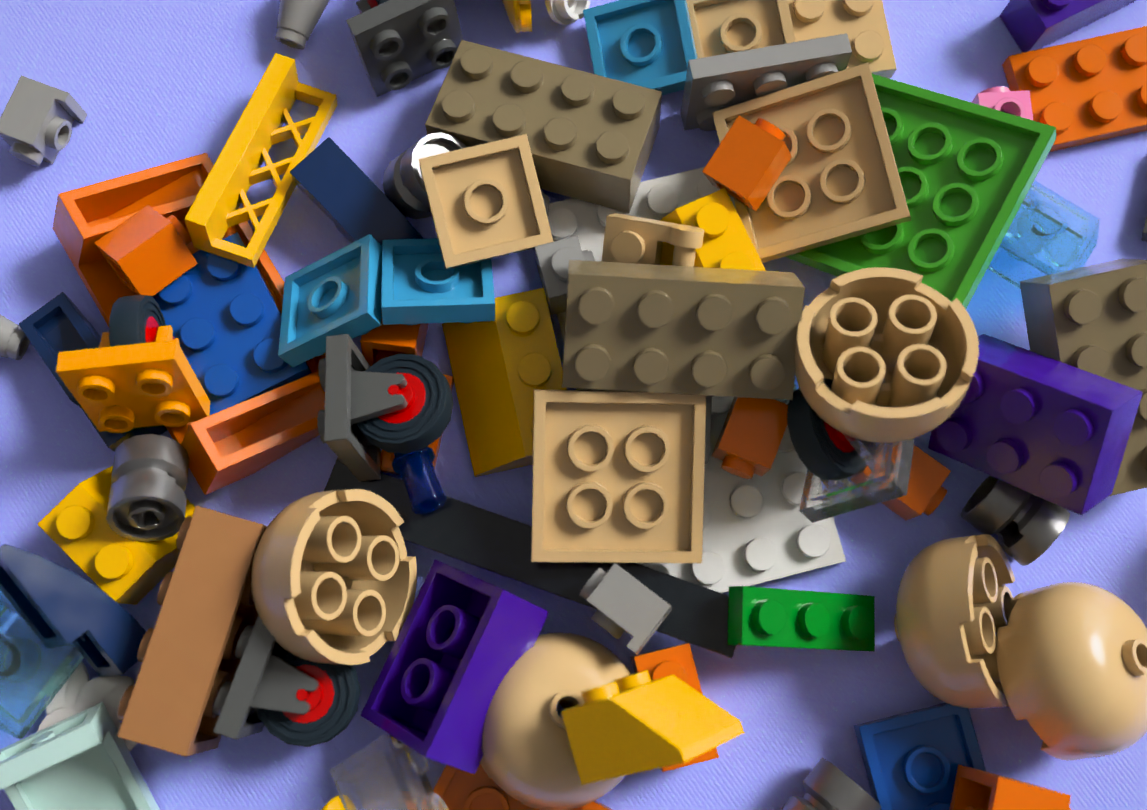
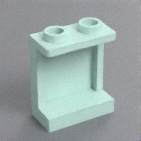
[0,702,160,810]

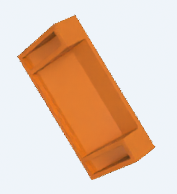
[52,153,326,495]

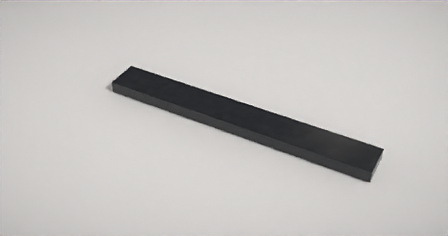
[324,457,737,659]

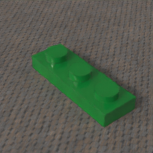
[728,586,875,652]

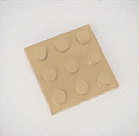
[712,62,911,263]
[531,389,706,563]

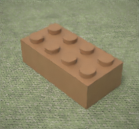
[117,505,268,757]

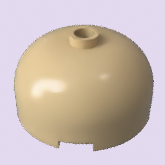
[795,267,979,443]
[251,489,417,665]
[894,534,1015,708]
[996,582,1147,761]
[480,632,631,810]

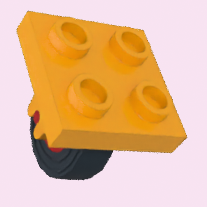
[56,295,211,433]

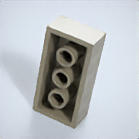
[425,40,662,213]
[1019,258,1147,497]
[562,260,805,400]

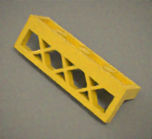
[184,53,338,268]

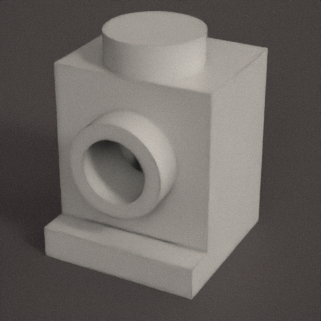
[0,75,88,167]
[535,236,595,315]
[579,563,672,655]

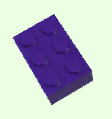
[928,334,1143,516]
[360,560,549,774]

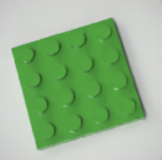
[786,74,1056,309]

